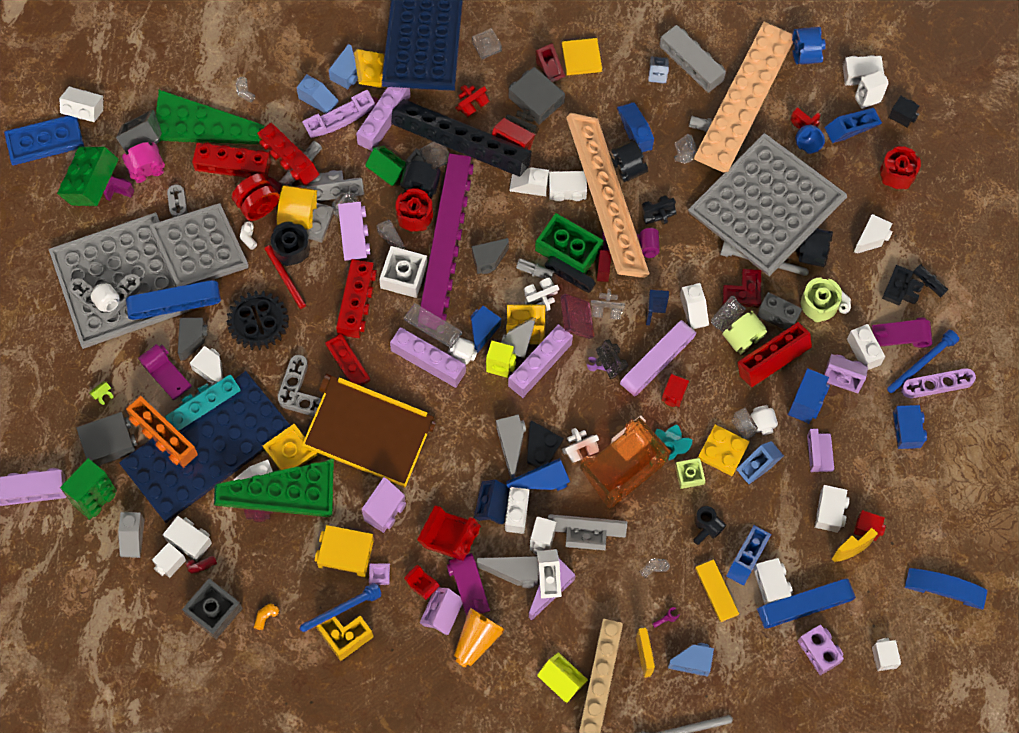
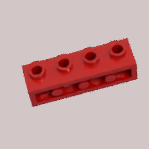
[257,122,320,186]
[192,142,271,178]
[336,259,377,339]
[737,322,812,388]

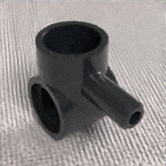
[693,506,727,545]

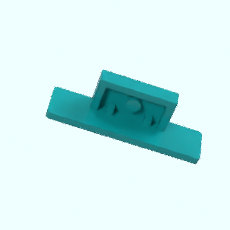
[165,375,240,431]

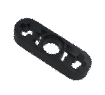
[545,256,596,293]

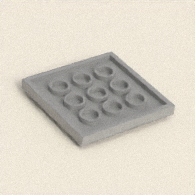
[150,203,248,287]

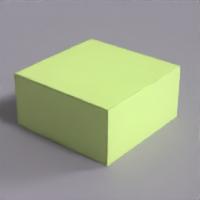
[675,458,705,489]

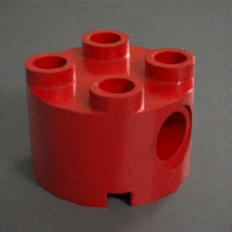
[880,146,921,189]
[395,189,433,231]

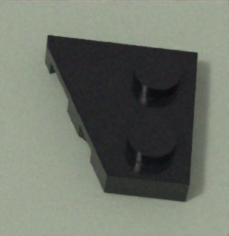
[527,420,564,468]

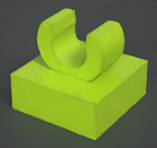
[88,381,113,405]

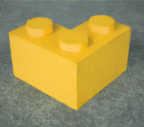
[316,616,373,661]

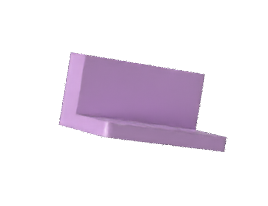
[807,429,834,472]
[420,587,462,635]

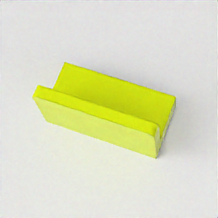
[538,652,588,703]

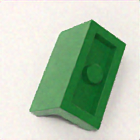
[365,145,406,186]

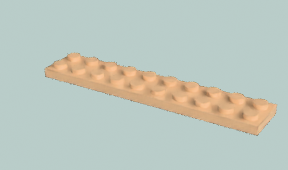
[694,22,793,173]
[566,113,649,278]

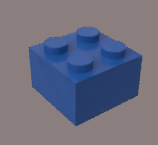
[788,368,830,424]

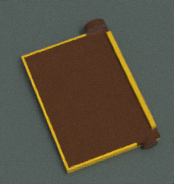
[302,374,436,488]

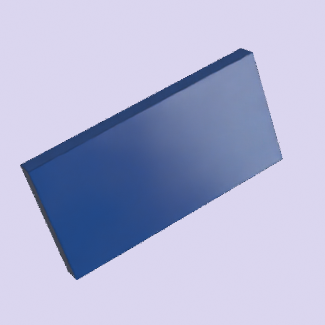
[4,115,84,166]

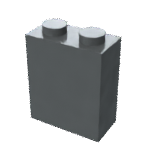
[509,67,565,125]
[76,412,137,466]

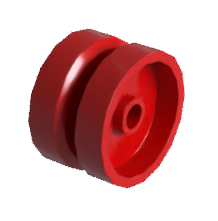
[231,174,280,221]

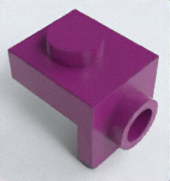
[104,176,134,201]

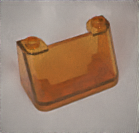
[580,417,671,509]

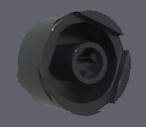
[610,139,648,182]
[400,160,441,199]
[270,222,310,266]
[799,228,833,267]

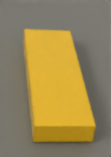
[695,560,739,623]

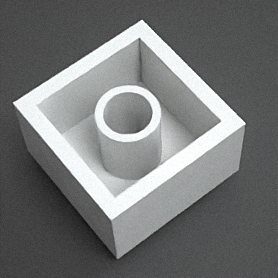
[379,246,428,298]

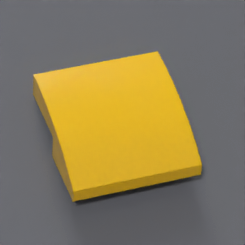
[277,185,317,229]
[506,304,546,344]
[831,528,878,562]

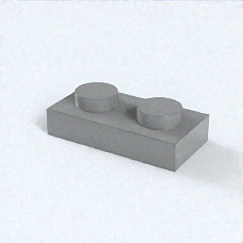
[306,203,334,242]

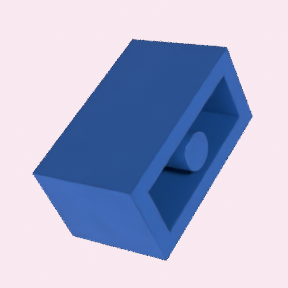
[893,405,927,449]

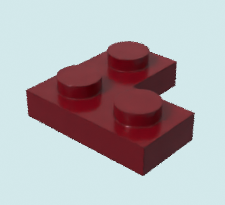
[722,269,761,307]

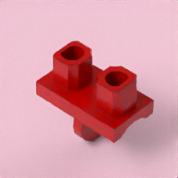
[455,85,490,117]

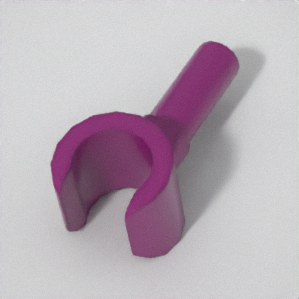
[652,607,680,628]

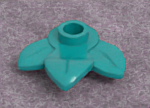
[654,425,693,460]

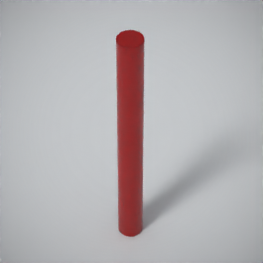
[264,245,306,309]

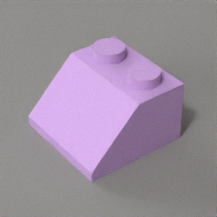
[824,354,868,393]
[362,477,406,533]

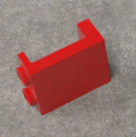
[417,506,481,561]

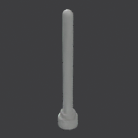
[720,241,809,276]
[638,715,733,733]

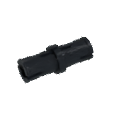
[913,264,949,298]

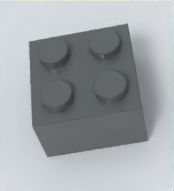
[182,579,243,639]

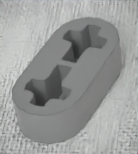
[167,185,187,218]

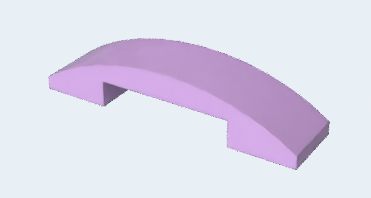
[302,90,375,137]

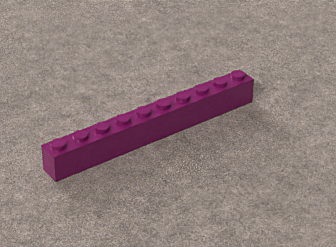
[418,154,474,331]

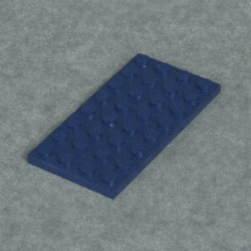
[382,0,463,91]
[119,371,290,523]

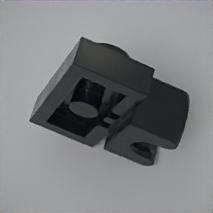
[882,265,924,306]

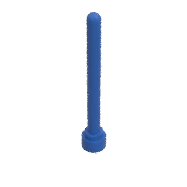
[887,329,959,393]
[300,583,381,632]

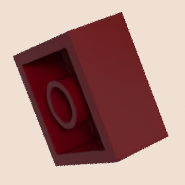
[597,250,611,282]

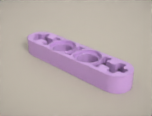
[901,369,976,398]

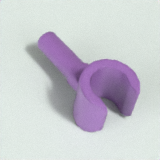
[587,357,613,373]

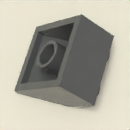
[116,109,162,154]

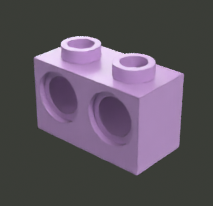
[798,625,844,675]

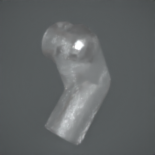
[236,77,255,102]
[640,559,670,578]

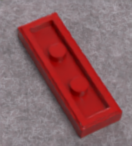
[325,334,371,386]

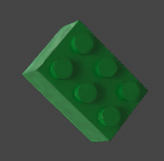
[57,147,119,206]
[535,213,604,274]
[60,458,117,520]

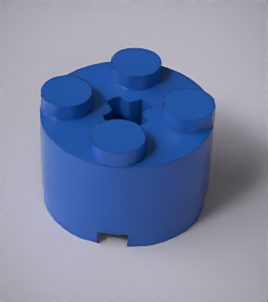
[792,26,825,64]

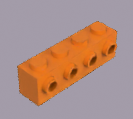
[126,396,198,468]

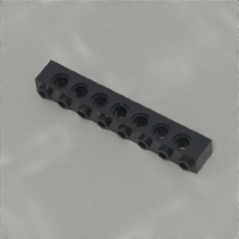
[391,99,532,177]

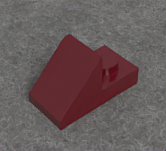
[536,43,565,82]

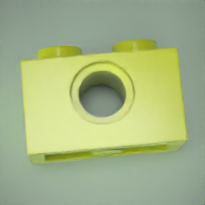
[486,341,517,378]

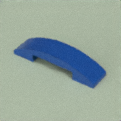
[904,568,987,610]

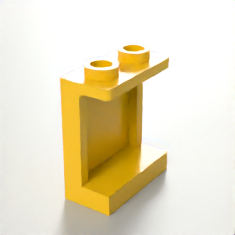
[315,525,374,577]

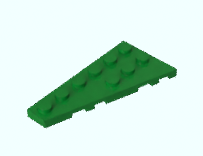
[156,90,264,145]
[214,459,334,517]

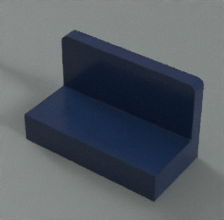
[646,290,669,325]
[474,480,510,525]

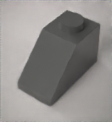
[472,238,509,274]
[178,318,208,361]

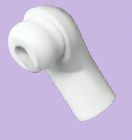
[240,221,257,250]
[838,290,851,314]

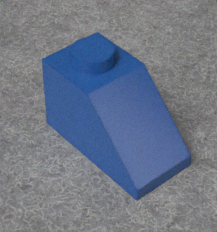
[471,306,501,353]

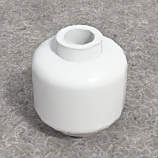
[91,283,120,312]
[448,337,477,365]
[750,405,778,435]

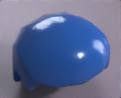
[795,124,825,154]

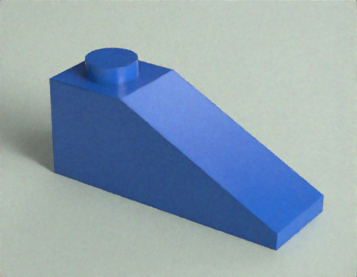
[617,102,654,152]
[824,108,882,143]
[506,458,570,491]
[726,525,771,586]

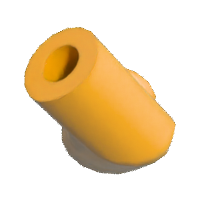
[253,604,279,630]

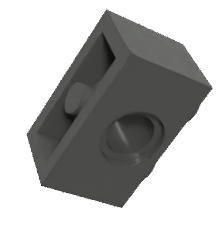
[757,292,802,330]

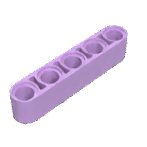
[620,320,696,397]

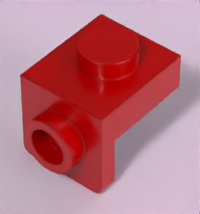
[790,107,821,129]
[404,565,440,600]

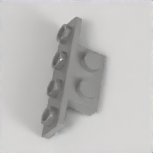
[297,170,364,201]
[548,514,627,550]

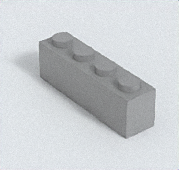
[660,25,726,93]

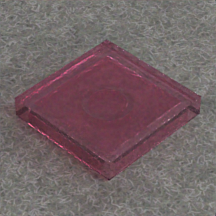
[560,294,595,339]

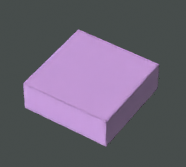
[369,564,390,585]

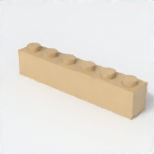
[579,619,623,733]

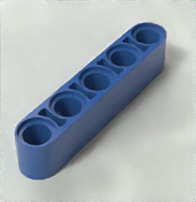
[125,280,221,320]
[757,579,856,629]

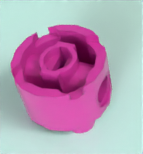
[122,142,165,183]

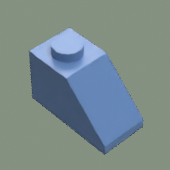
[329,44,358,89]
[297,74,338,114]
[736,441,784,484]
[668,643,714,677]

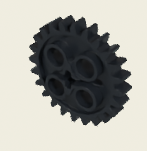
[226,290,289,350]

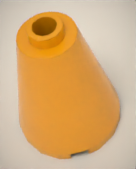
[454,609,505,668]

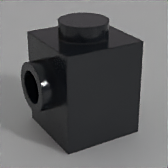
[888,96,920,128]

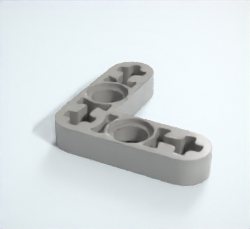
[69,274,142,320]
[278,355,322,416]

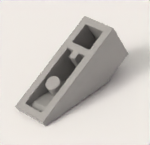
[496,415,526,479]
[477,556,538,588]

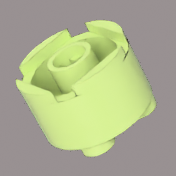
[800,277,842,322]
[722,311,767,355]

